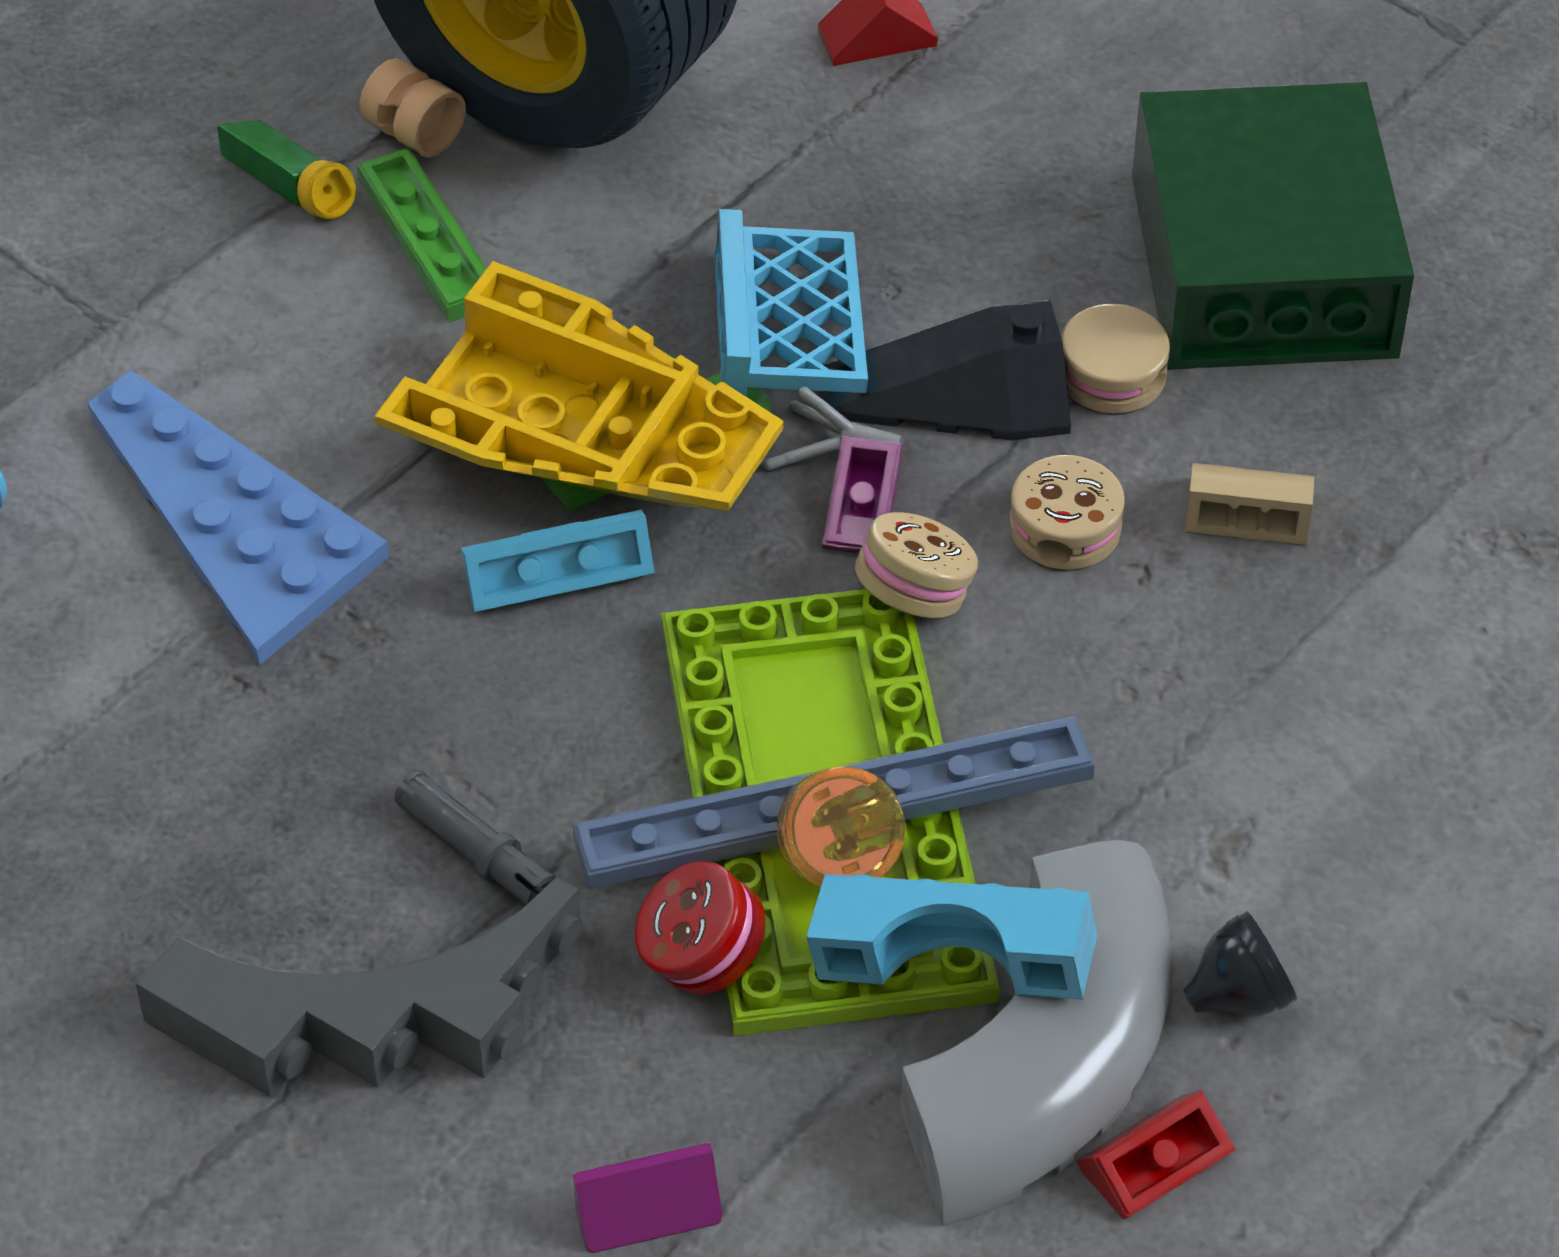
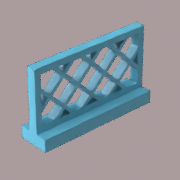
[714,209,868,396]

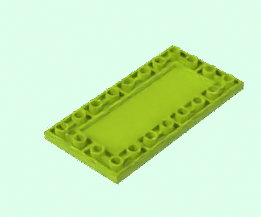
[661,589,1000,1036]

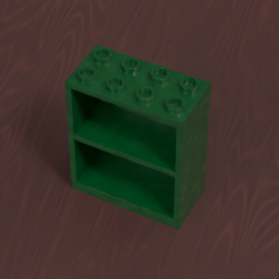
[1132,82,1414,370]

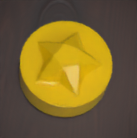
[297,160,356,219]

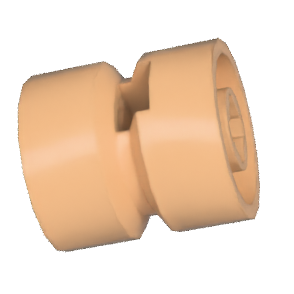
[359,58,466,158]

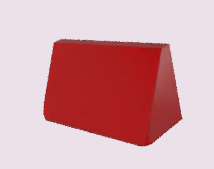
[1076,1090,1236,1219]

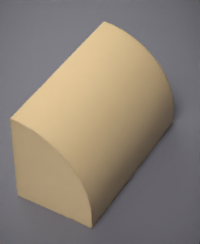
[1185,463,1314,545]

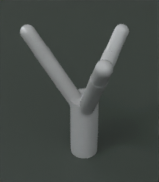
[763,387,901,471]

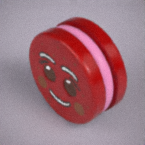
[635,861,766,995]

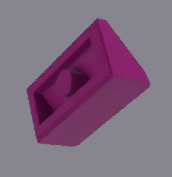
[573,1143,722,1253]

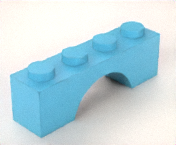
[806,874,1098,1000]

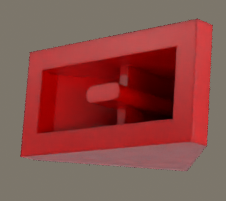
[818,0,938,66]

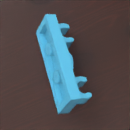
[461,510,655,612]

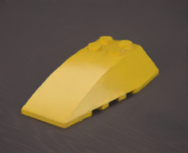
[375,261,784,511]

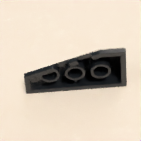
[820,300,1071,440]

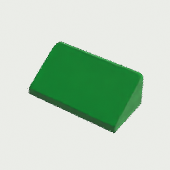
[217,120,321,206]

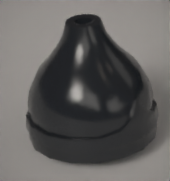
[1183,911,1297,1017]

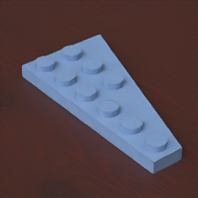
[88,370,389,666]

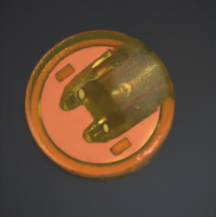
[776,766,905,888]

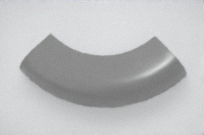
[900,840,1173,1226]

